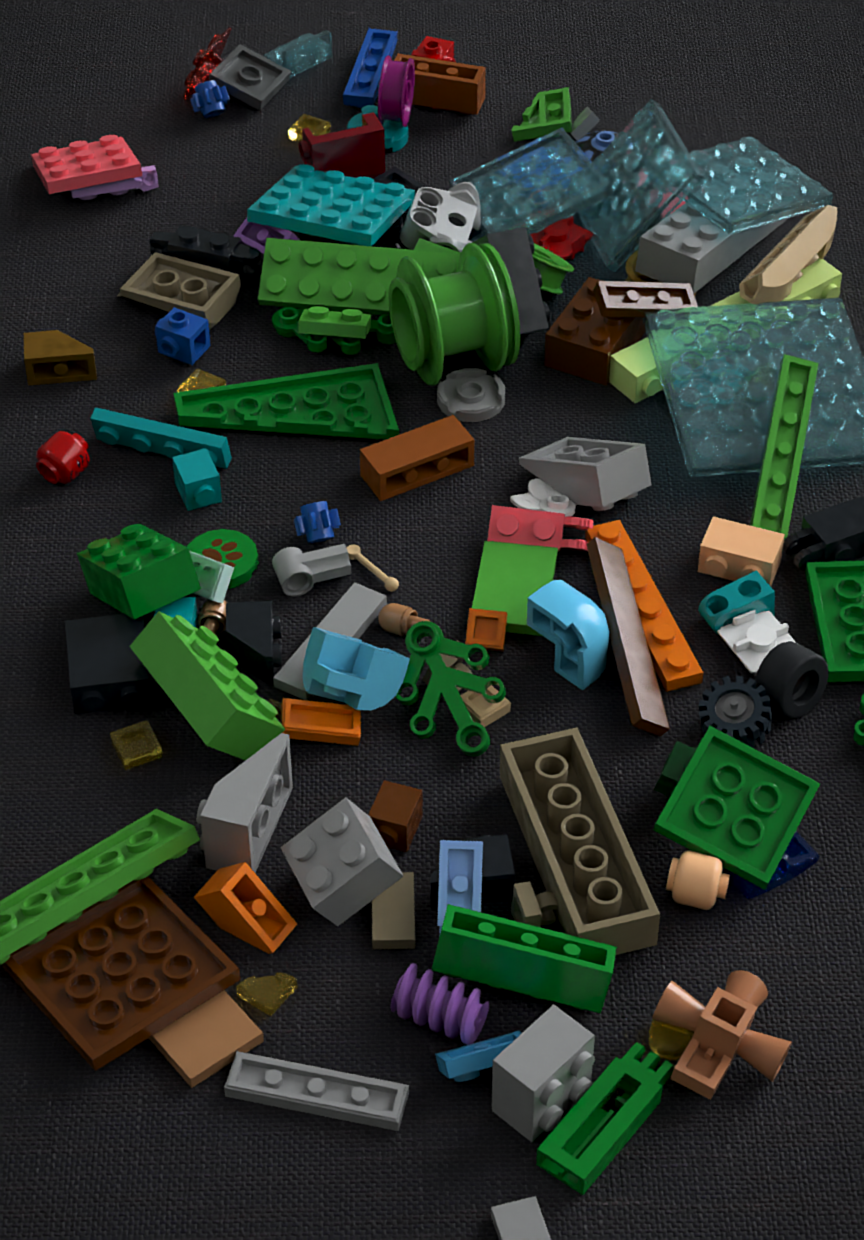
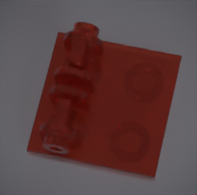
[183,27,232,100]

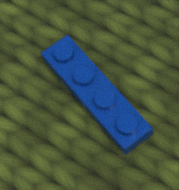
[343,28,398,108]

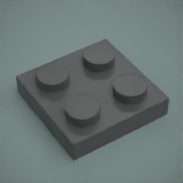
[209,44,291,110]

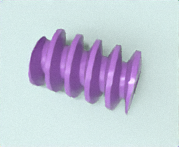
[391,963,489,1045]

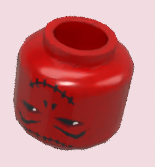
[36,431,90,484]

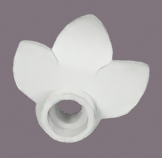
[510,478,576,517]

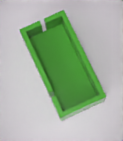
[129,611,285,761]

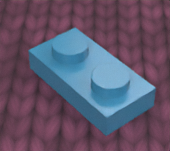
[435,1031,522,1082]

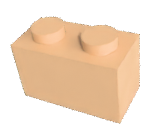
[698,517,785,587]

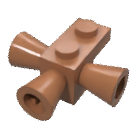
[652,970,792,1100]

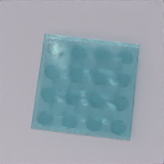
[567,99,704,272]
[450,128,614,235]
[649,137,833,235]

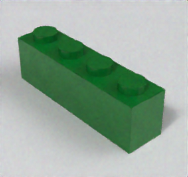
[432,904,617,1013]

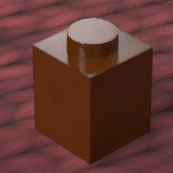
[368,780,423,852]

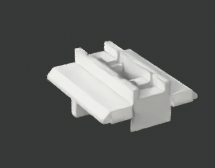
[717,610,796,676]

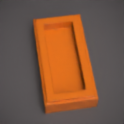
[280,698,361,746]

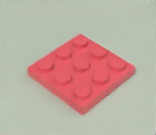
[31,135,142,194]

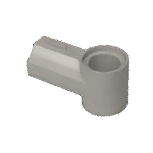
[272,544,351,597]

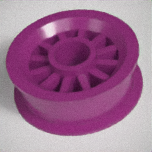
[378,55,415,127]

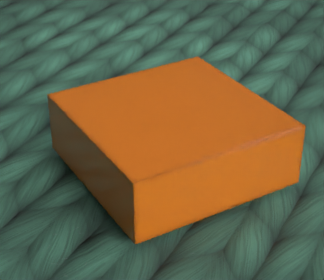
[465,608,508,652]

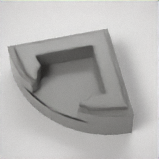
[570,106,600,141]

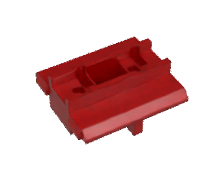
[526,212,594,260]

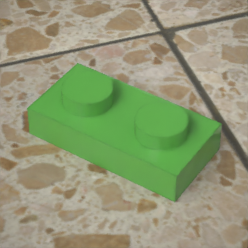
[298,306,371,339]

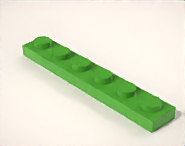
[750,354,819,552]

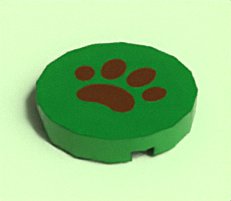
[187,529,259,589]

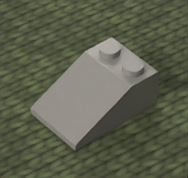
[519,437,651,511]
[197,733,293,873]

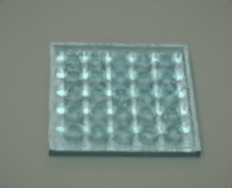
[643,298,864,477]

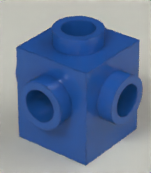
[155,307,211,365]

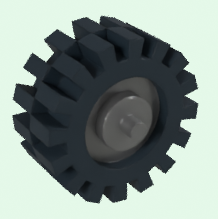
[699,676,772,748]

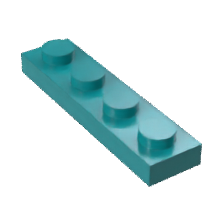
[90,407,232,469]

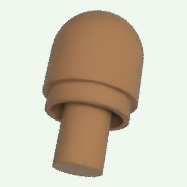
[198,599,227,636]
[378,603,430,636]

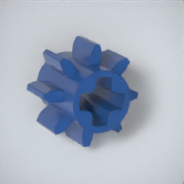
[190,80,230,118]
[294,501,341,543]

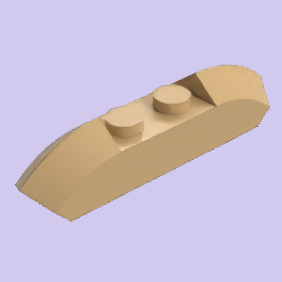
[739,205,837,305]

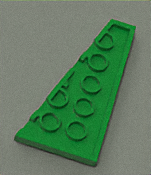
[173,363,399,440]

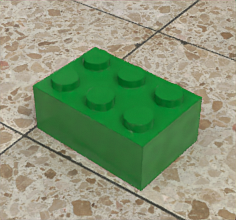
[77,524,201,620]

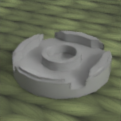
[437,368,505,422]

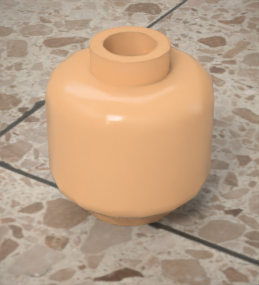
[666,850,730,910]

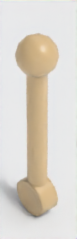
[347,545,399,592]

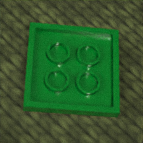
[653,726,820,890]

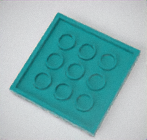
[247,164,415,246]

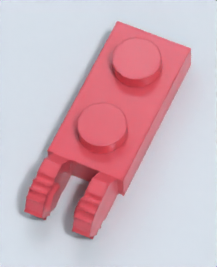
[487,505,594,552]

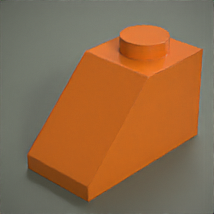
[194,862,297,954]

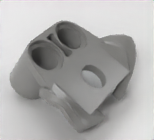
[400,182,481,252]

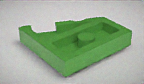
[512,87,572,142]

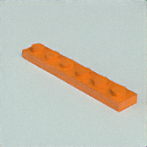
[585,520,703,692]

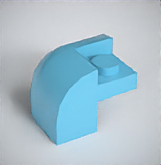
[527,580,610,690]
[302,627,410,711]

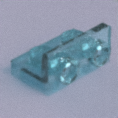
[264,30,332,78]

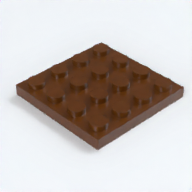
[2,876,241,1071]

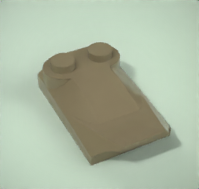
[117,252,241,330]

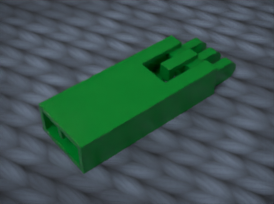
[536,1042,675,1195]

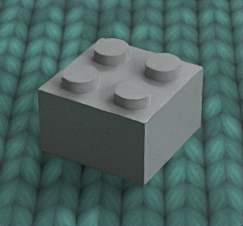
[280,797,403,926]
[492,1004,595,1142]

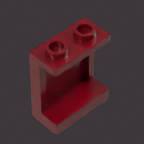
[298,112,385,179]

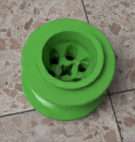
[389,243,520,386]

